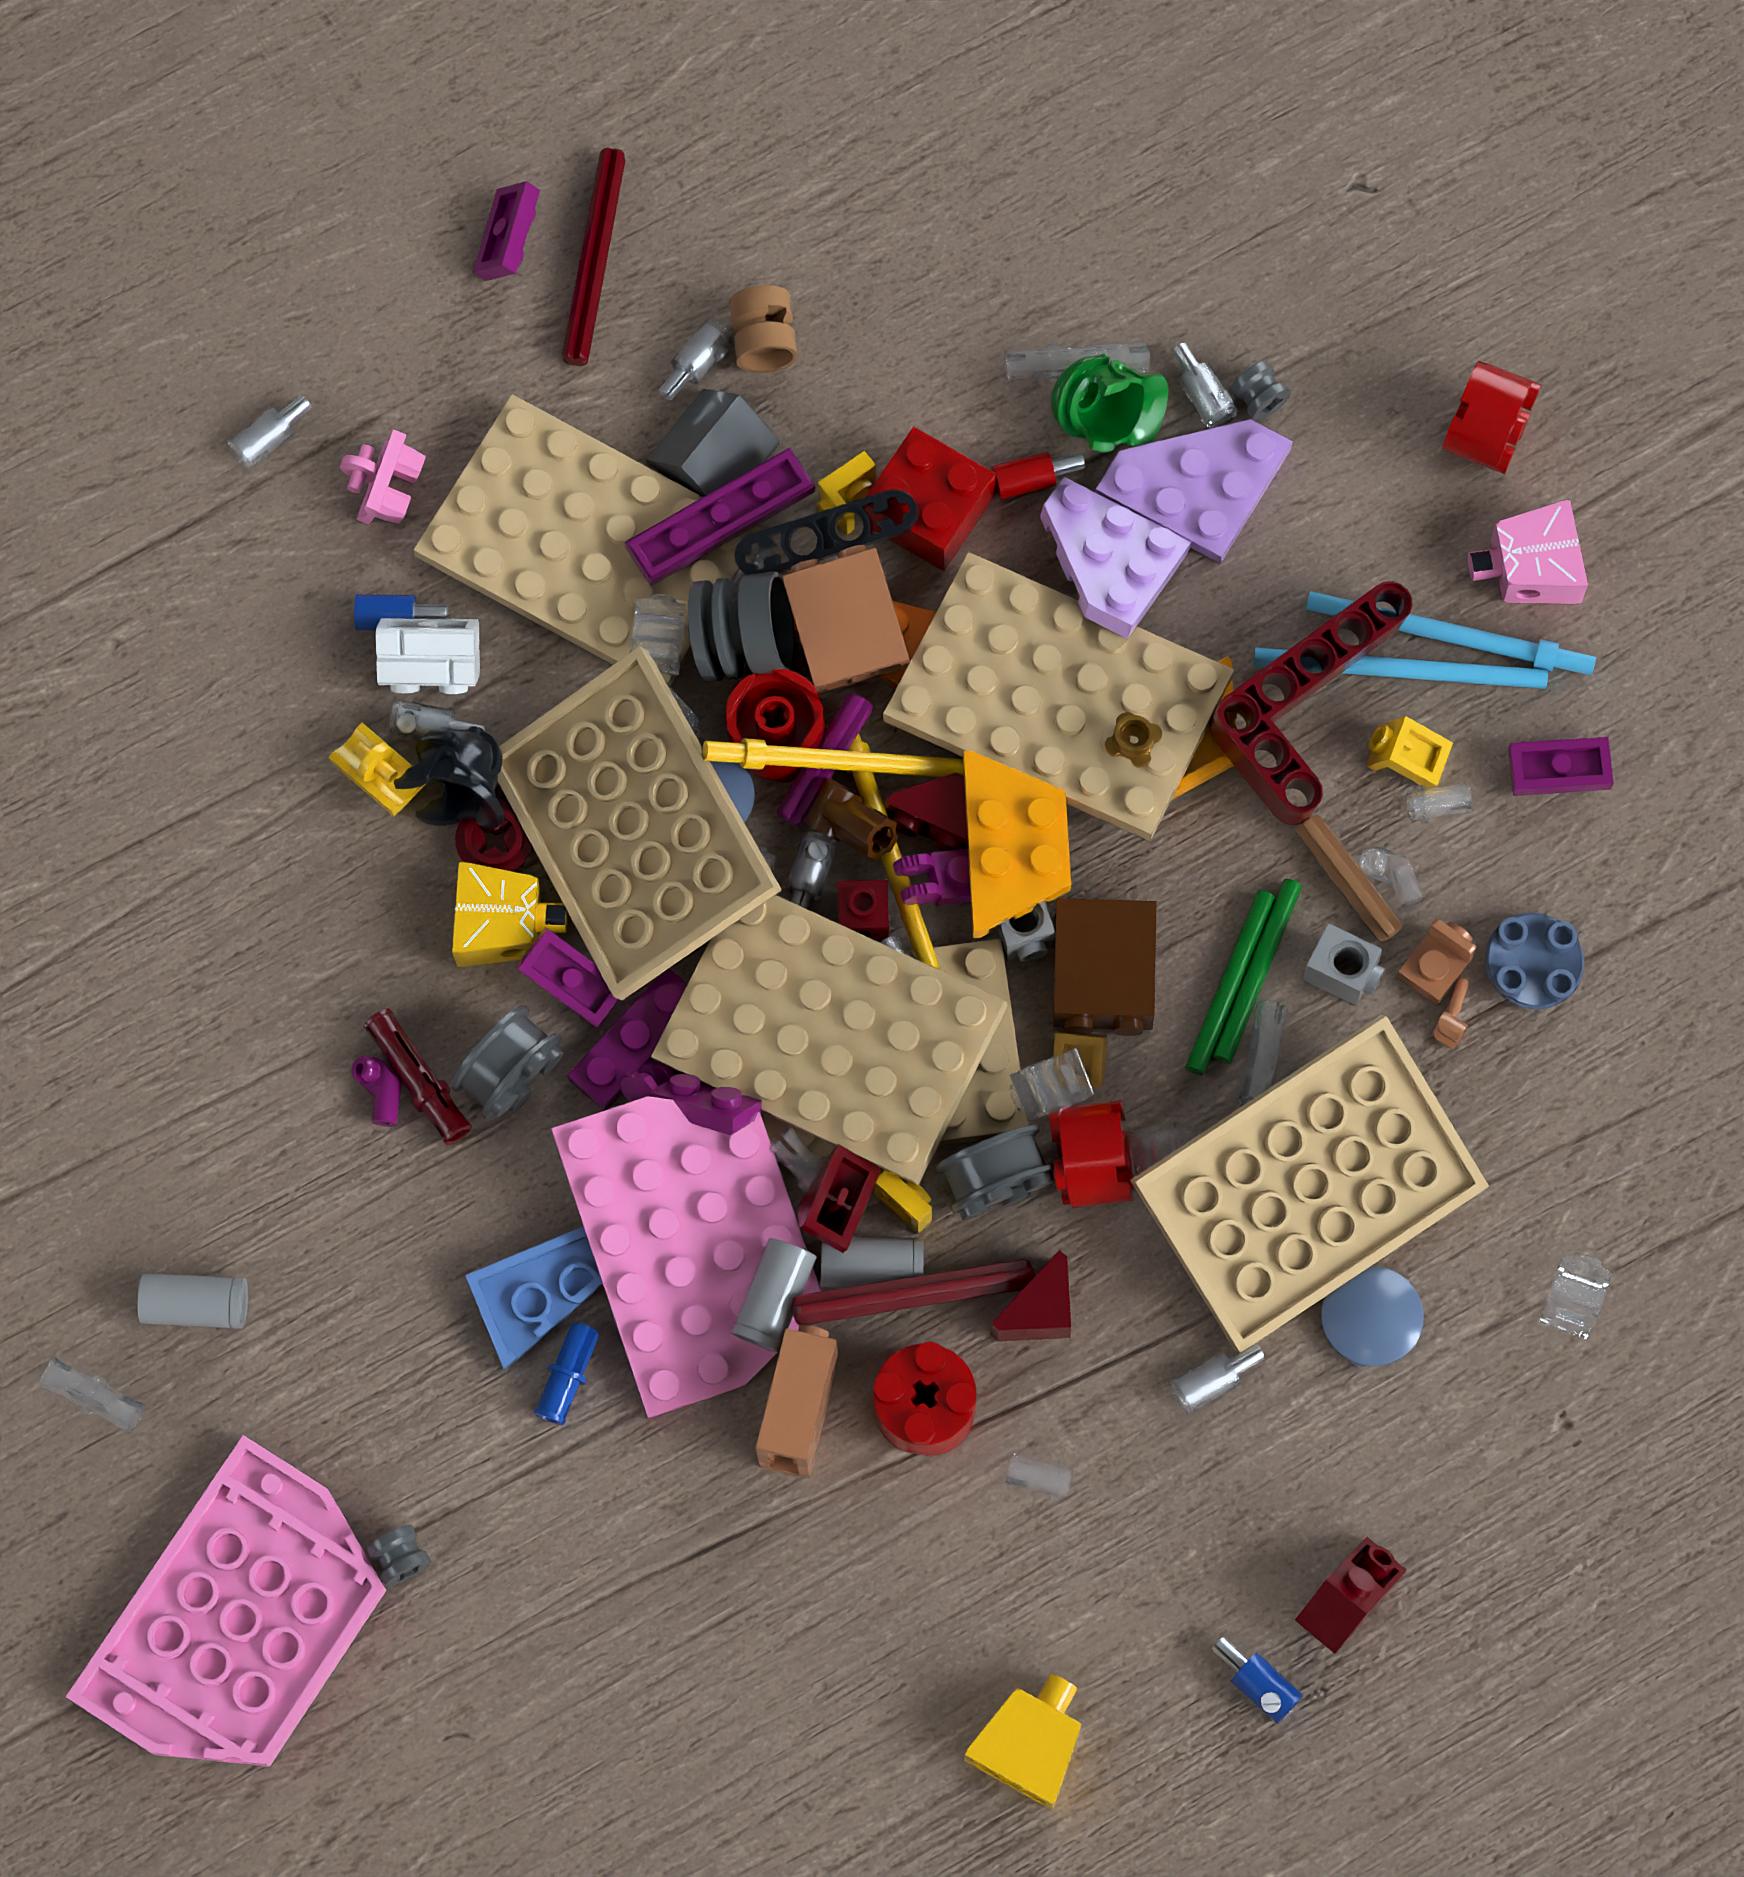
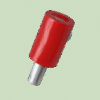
[991,451,1085,500]

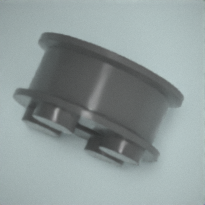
[450,1005,564,1120]
[935,1125,1055,1221]

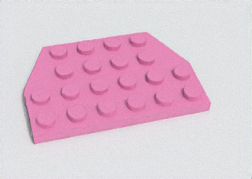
[551,1096,821,1419]
[66,1435,386,1767]

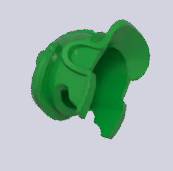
[1051,353,1169,452]

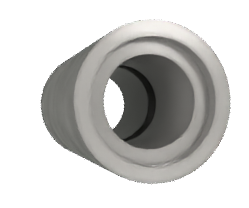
[821,1237,924,1287]
[731,1238,817,1352]
[138,1273,248,1329]

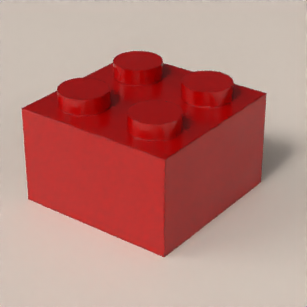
[865,426,996,571]

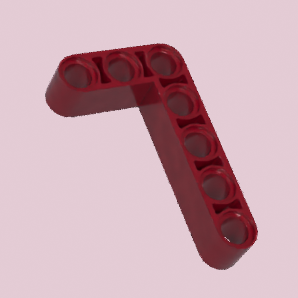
[1209,581,1413,825]

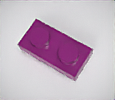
[473,181,540,281]
[1508,737,1614,796]
[516,927,618,1027]

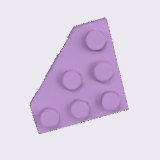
[1095,419,1293,564]
[1040,477,1192,639]

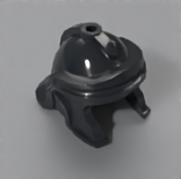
[394,726,505,829]

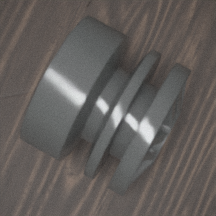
[688,572,795,682]

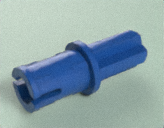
[533,1323,599,1426]

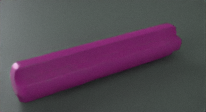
[777,693,873,827]

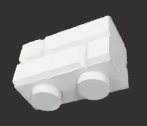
[376,618,480,694]

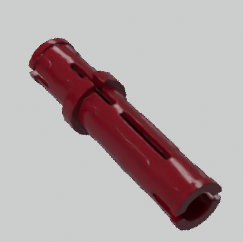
[364,1008,472,1145]

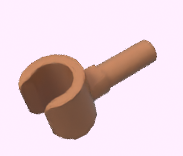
[1433,978,1469,1050]

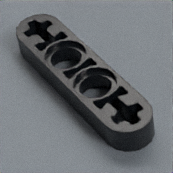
[734,489,920,575]

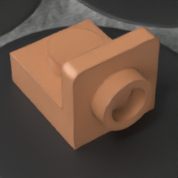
[1397,918,1477,1006]

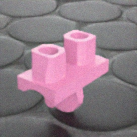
[340,429,426,525]

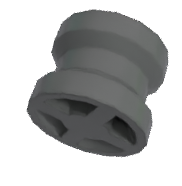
[1230,361,1291,422]
[366,1524,431,1587]

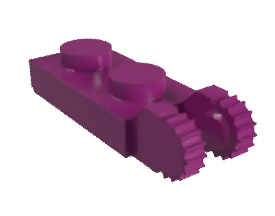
[893,849,971,906]
[619,1060,762,1136]

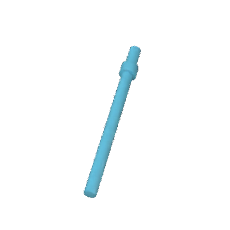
[1306,591,1596,676]
[1253,645,1548,689]

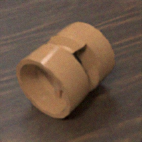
[729,285,798,373]

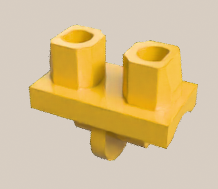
[328,723,426,817]

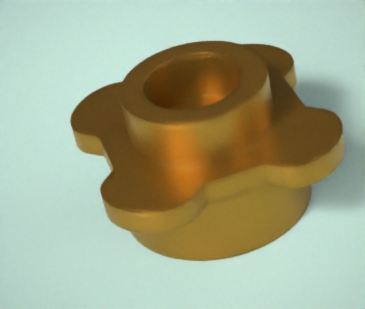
[1105,712,1162,768]

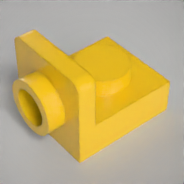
[816,450,876,535]
[1366,716,1453,789]
[874,1167,932,1234]

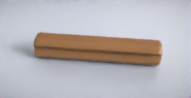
[1296,815,1402,942]

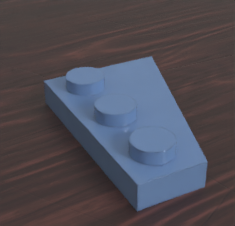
[465,1227,603,1371]

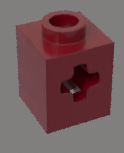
[838,880,889,945]

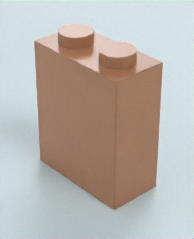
[782,545,910,695]
[756,1325,839,1479]

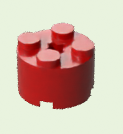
[1442,361,1542,475]
[726,669,825,783]
[1049,1100,1134,1208]
[873,1342,977,1456]

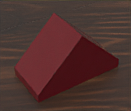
[797,1144,881,1253]
[991,1250,1071,1342]

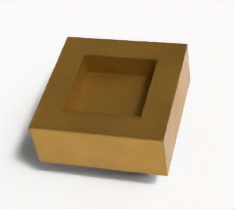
[1051,1030,1108,1088]

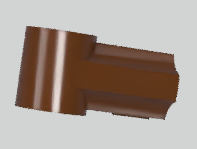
[802,777,898,860]

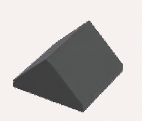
[646,388,780,497]

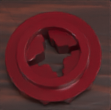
[455,801,533,872]

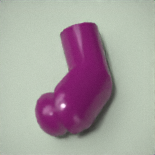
[351,1056,402,1127]

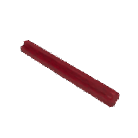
[562,147,626,366]
[792,1259,1035,1325]

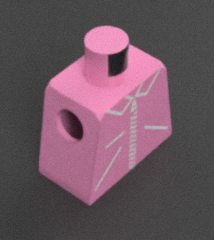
[1468,500,1588,604]

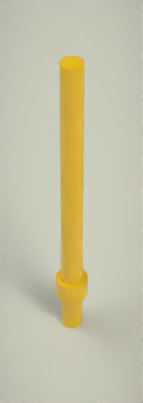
[847,733,940,970]
[702,738,964,777]

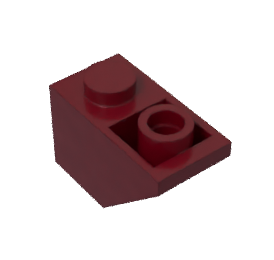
[886,773,968,851]
[1295,1537,1407,1654]

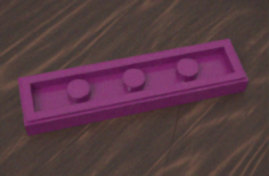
[625,448,815,587]

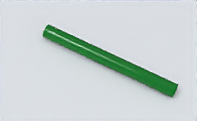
[1213,879,1302,1064]
[1185,890,1276,1076]

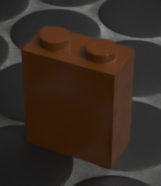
[1053,898,1156,1036]

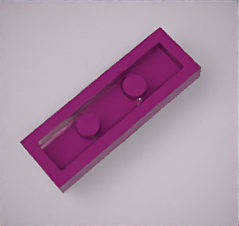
[567,968,688,1111]

